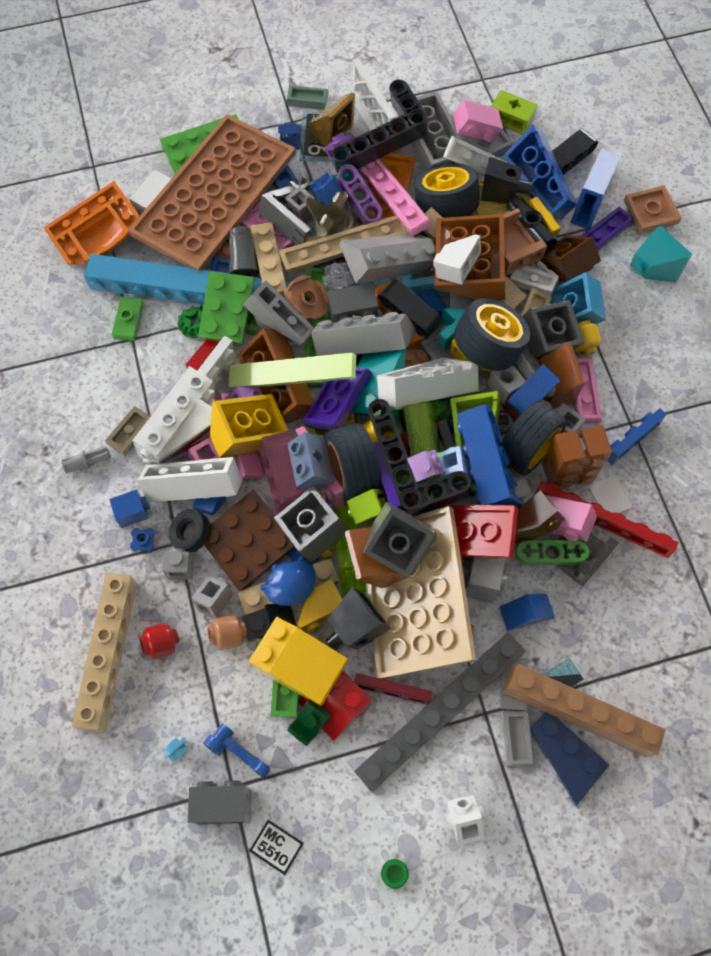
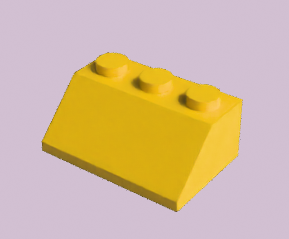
[210,394,290,458]

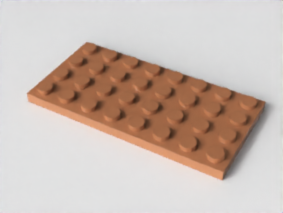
[128,114,296,272]

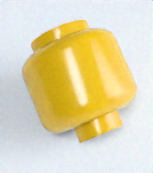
[574,321,602,356]

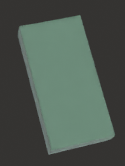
[286,85,329,109]

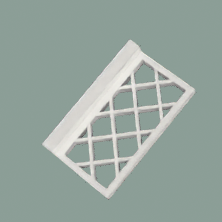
[347,58,401,152]

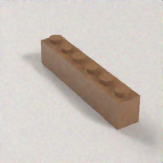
[501,663,666,757]

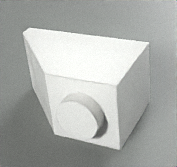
[433,235,481,285]

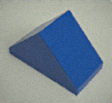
[499,594,555,631]

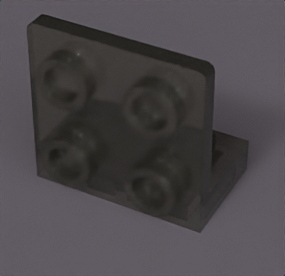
[546,533,619,587]

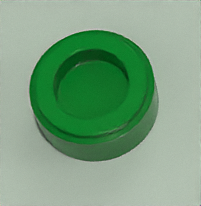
[381,859,409,889]

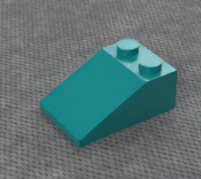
[350,348,407,418]

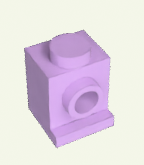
[407,449,445,482]

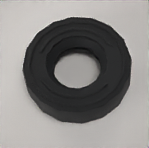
[169,509,210,553]

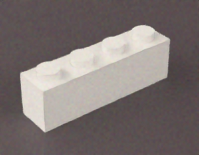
[137,457,243,502]

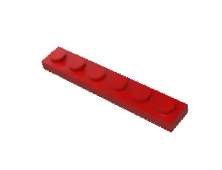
[534,481,679,558]

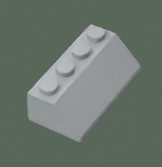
[339,233,436,283]
[311,312,416,356]

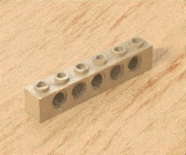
[72,573,137,734]

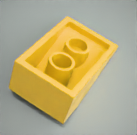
[248,617,349,706]

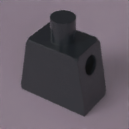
[480,157,532,203]
[326,588,391,651]

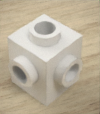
[444,795,486,845]

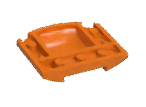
[43,181,139,266]

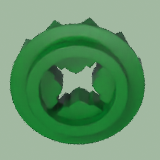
[177,305,203,338]

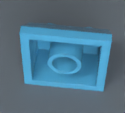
[550,272,606,325]

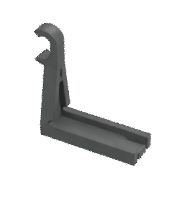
[258,175,311,245]

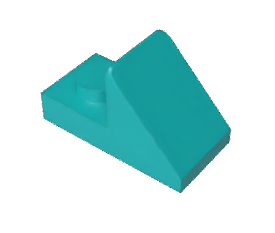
[438,309,465,351]

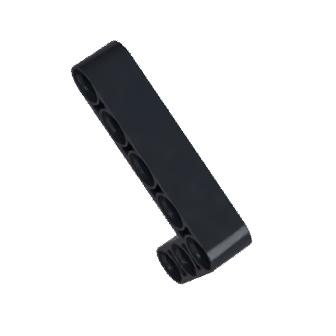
[332,79,428,175]
[368,398,472,516]

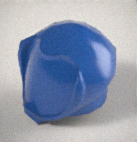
[260,555,316,607]

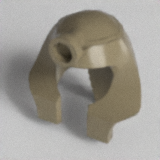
[304,191,356,239]

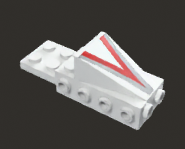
[133,336,235,465]

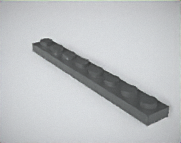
[354,632,526,793]

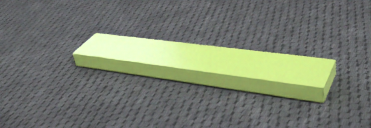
[229,353,356,389]

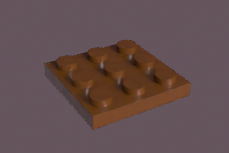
[204,489,296,591]

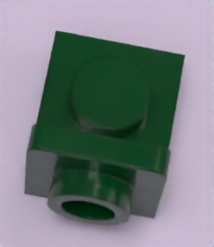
[287,700,332,746]

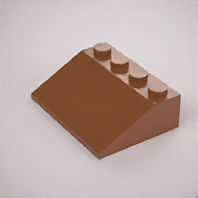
[434,214,506,300]

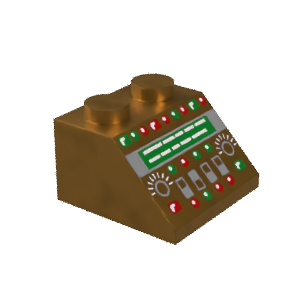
[309,92,355,147]

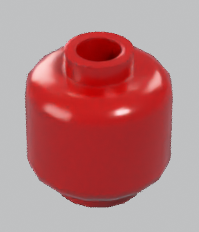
[139,623,179,660]

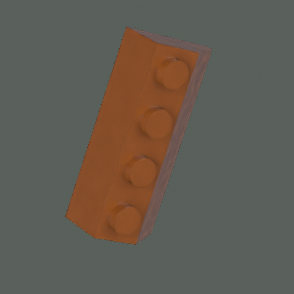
[237,328,314,424]

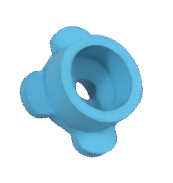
[164,737,189,762]

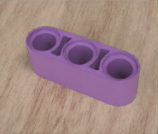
[336,165,382,225]

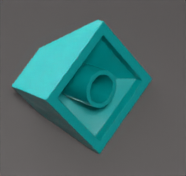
[630,225,693,282]

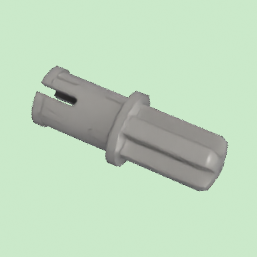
[61,446,111,474]

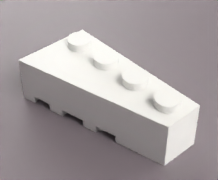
[377,358,479,410]

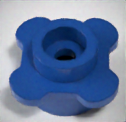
[130,528,155,552]

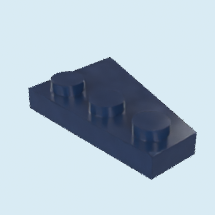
[531,712,609,806]

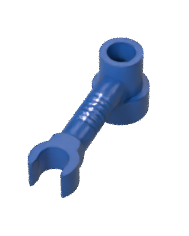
[203,723,270,778]

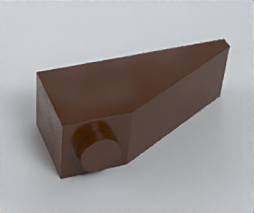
[515,490,565,543]

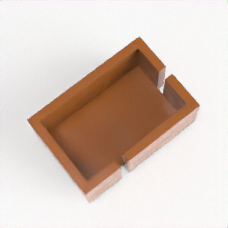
[542,425,612,490]

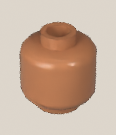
[207,615,247,651]

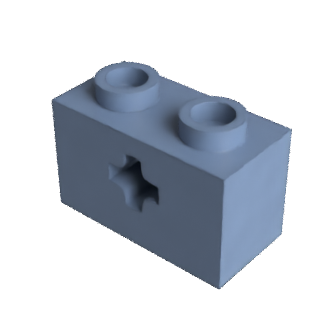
[287,432,335,492]

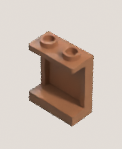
[503,209,547,276]

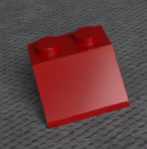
[298,670,372,741]

